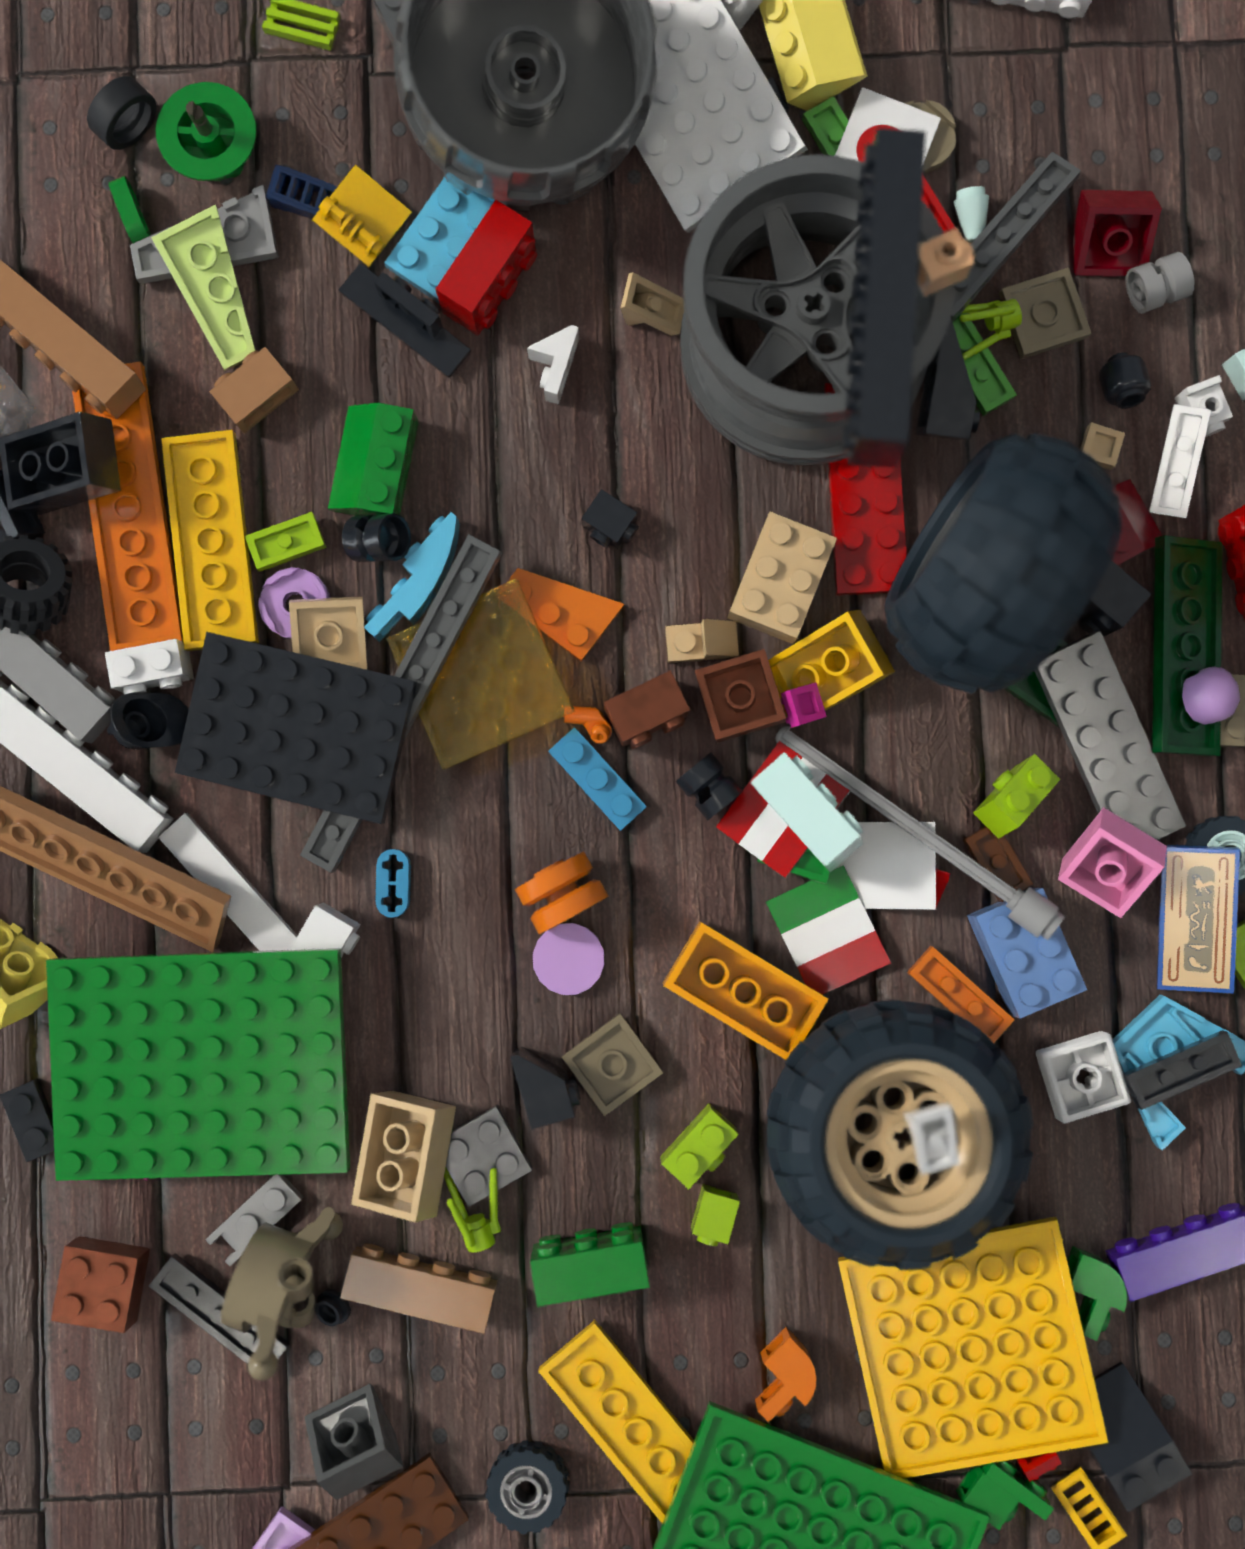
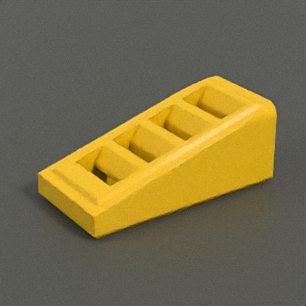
[1051,1466,1127,1549]

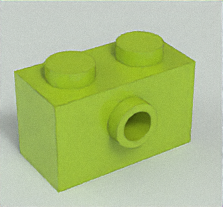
[973,754,1061,839]
[660,1103,739,1189]

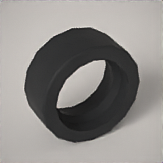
[87,76,157,150]

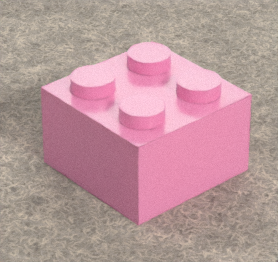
[1058,807,1167,918]

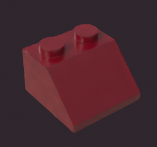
[1074,190,1162,276]
[1112,479,1162,566]

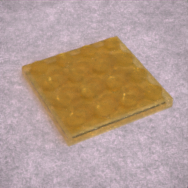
[386,579,575,770]

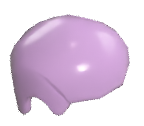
[1182,666,1240,725]

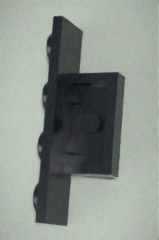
[338,263,471,378]

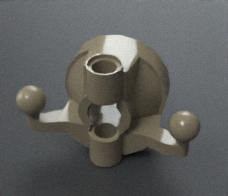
[221,1207,344,1381]

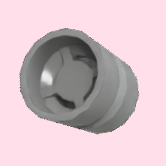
[1126,252,1195,314]

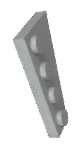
[130,185,279,284]

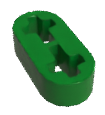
[108,176,151,244]

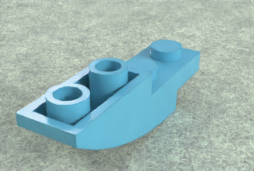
[364,512,460,642]

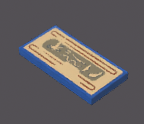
[1157,845,1240,994]

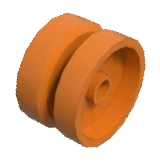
[514,851,609,934]

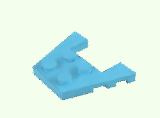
[1112,995,1245,1150]

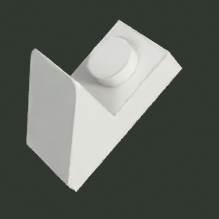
[527,325,579,405]
[904,1103,960,1175]

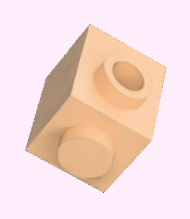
[917,228,974,297]

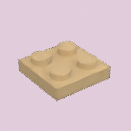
[289,597,367,670]

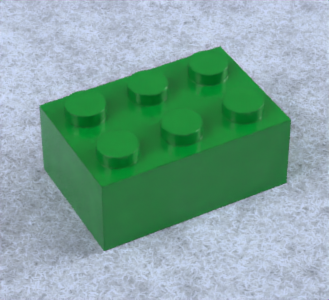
[530,1222,649,1307]

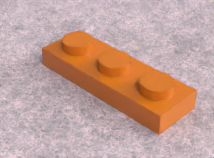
[907,946,1015,1043]

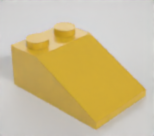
[768,610,895,728]

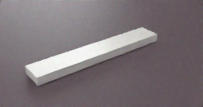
[158,813,298,951]

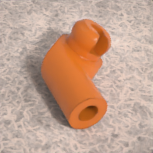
[564,706,612,744]

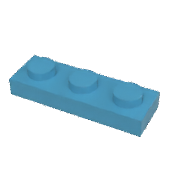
[548,727,647,831]

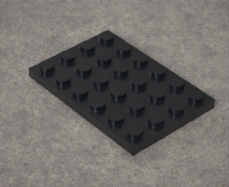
[175,632,417,824]

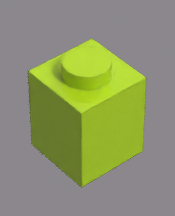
[691,1184,740,1246]

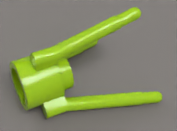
[959,299,1022,360]
[444,1167,501,1253]

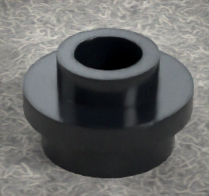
[315,1289,351,1327]

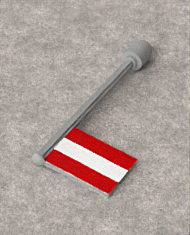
[716,726,1065,940]

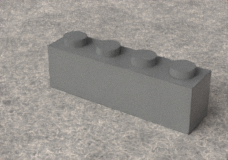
[0,627,115,744]

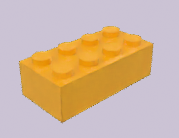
[663,921,829,1060]

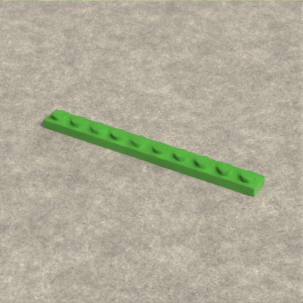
[802,96,1017,416]

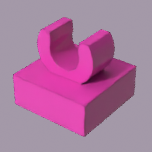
[780,682,827,728]

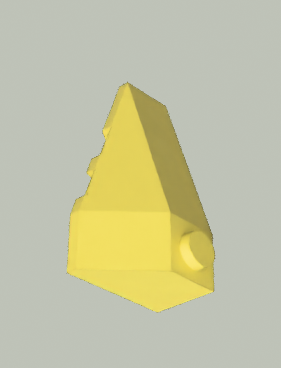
[0,919,58,1029]

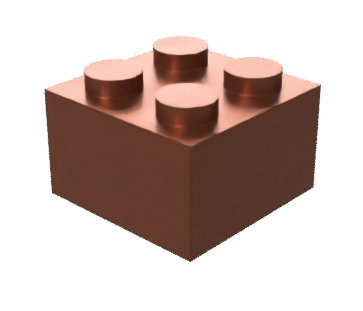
[694,649,786,743]
[604,670,690,750]
[51,1236,150,1333]

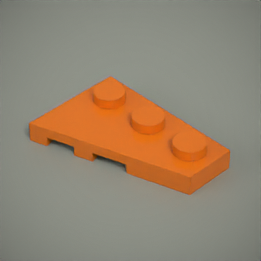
[496,568,625,662]

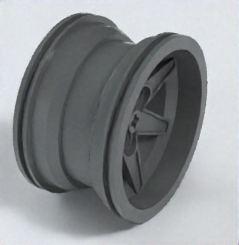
[680,155,955,465]

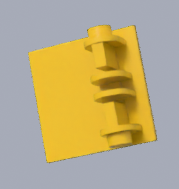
[312,164,412,267]

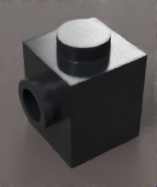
[581,489,639,549]

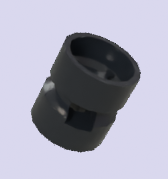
[342,513,411,562]
[676,752,743,821]

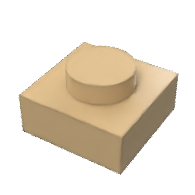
[1080,423,1125,470]

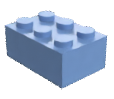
[967,887,1087,1019]

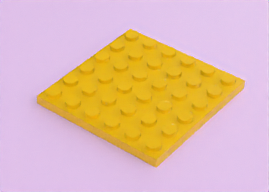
[838,1217,1108,1478]

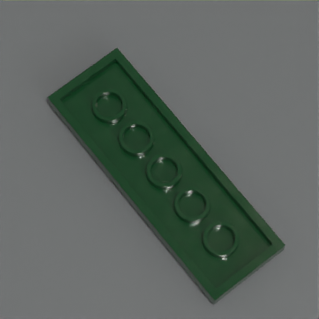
[1152,535,1222,757]

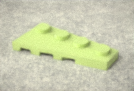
[151,205,256,371]

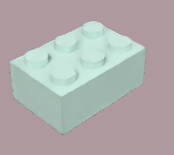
[751,752,863,873]

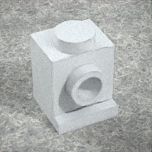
[1174,375,1233,437]

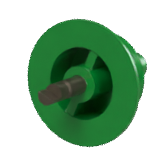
[156,82,257,181]

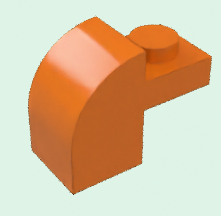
[755,1327,816,1422]

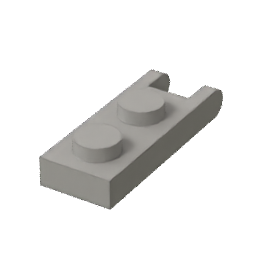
[205,1175,304,1267]

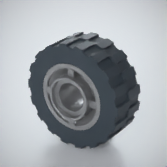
[485,1440,570,1534]

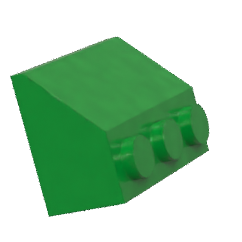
[328,402,419,516]

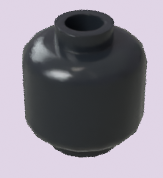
[1099,352,1151,409]

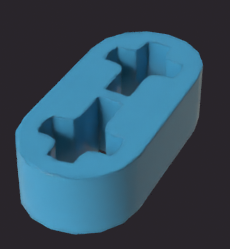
[375,849,411,918]

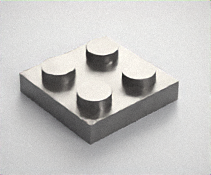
[446,1105,533,1207]

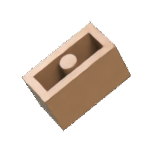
[209,347,299,434]

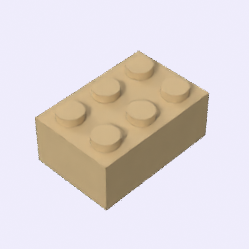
[727,512,837,644]
[351,1091,456,1222]

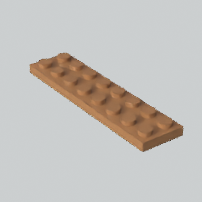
[0,786,231,952]

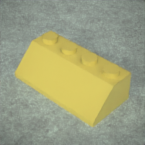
[759,0,868,111]

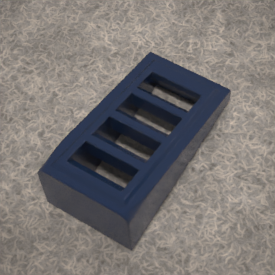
[266,164,338,219]

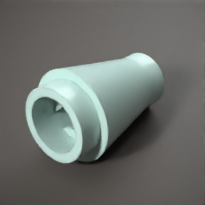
[954,186,989,243]

